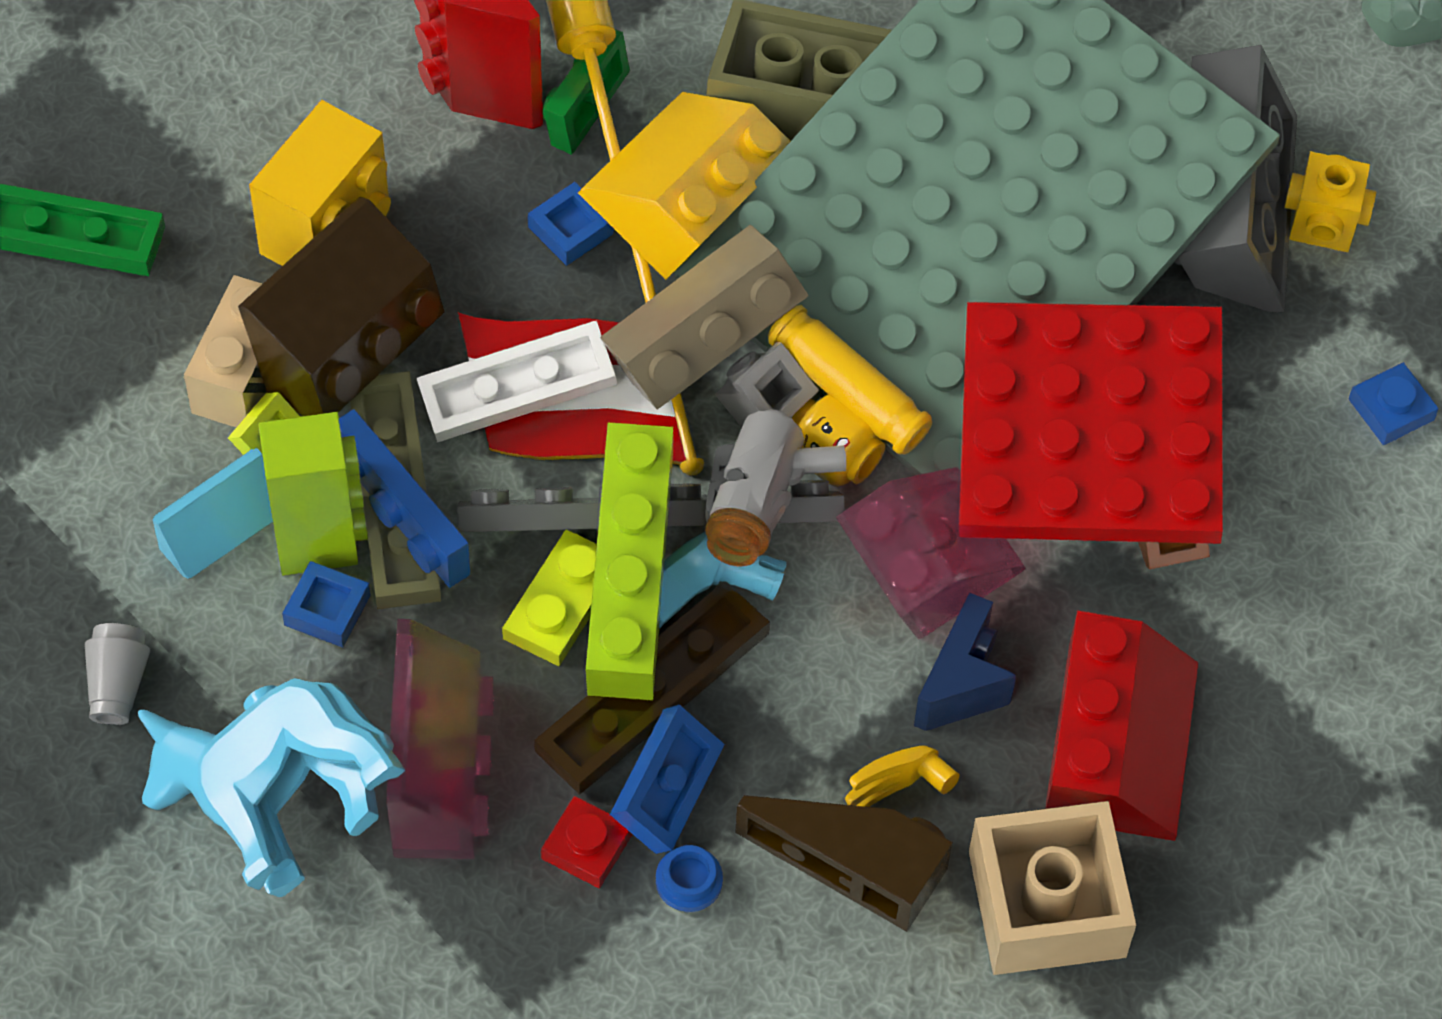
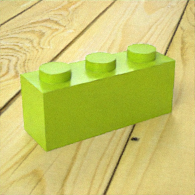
[258,412,368,576]

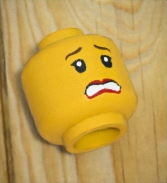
[792,395,886,487]

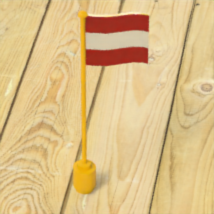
[458,0,704,476]

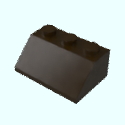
[238,197,445,416]

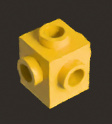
[1284,151,1376,253]

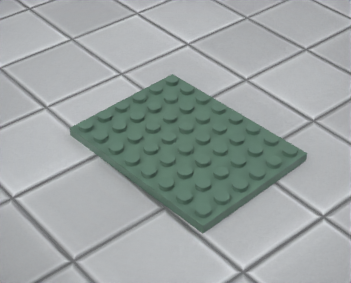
[673,0,1280,507]

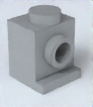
[715,342,819,428]

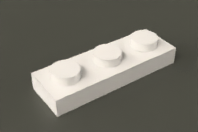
[417,321,617,443]

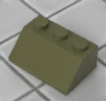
[706,0,892,141]

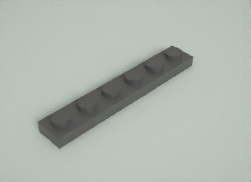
[457,480,845,532]

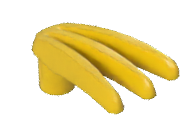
[845,745,960,807]

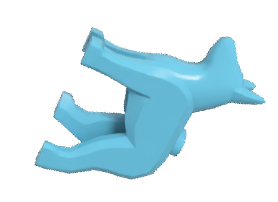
[138,678,405,897]

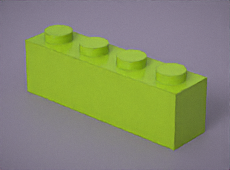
[586,423,673,700]

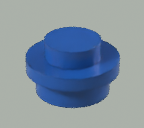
[656,845,723,912]

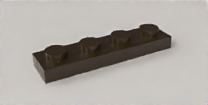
[534,581,770,795]

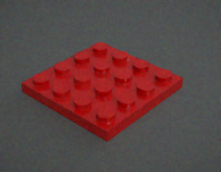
[959,302,1223,544]

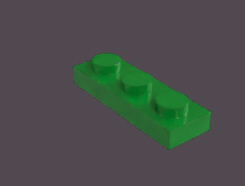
[0,184,165,277]

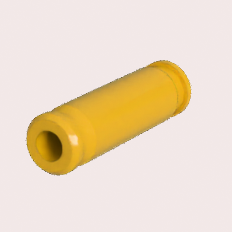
[768,305,932,455]

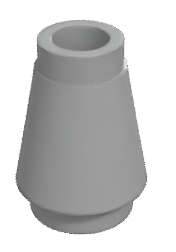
[85,623,150,725]

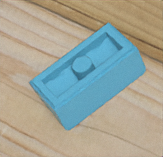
[153,448,273,579]

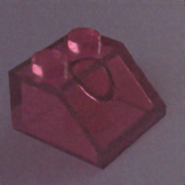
[836,467,1026,640]

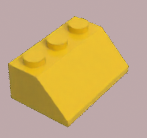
[578,92,791,280]

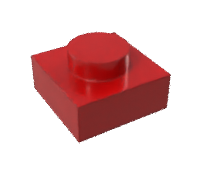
[541,796,632,889]

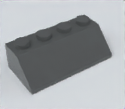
[1174,45,1297,313]

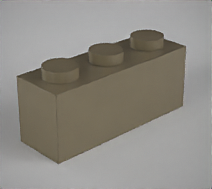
[600,224,809,410]

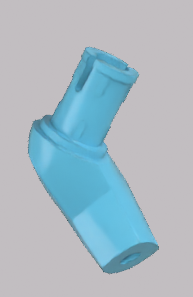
[659,529,786,629]

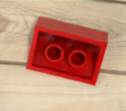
[414,0,543,129]
[1045,610,1198,841]

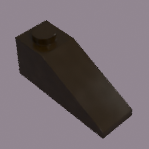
[735,795,953,932]

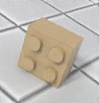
[969,801,1136,975]

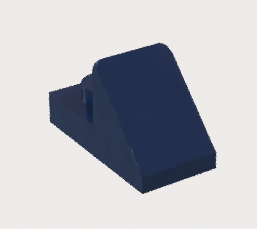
[914,592,1016,731]

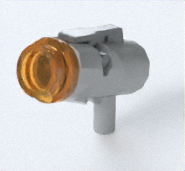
[705,410,846,567]

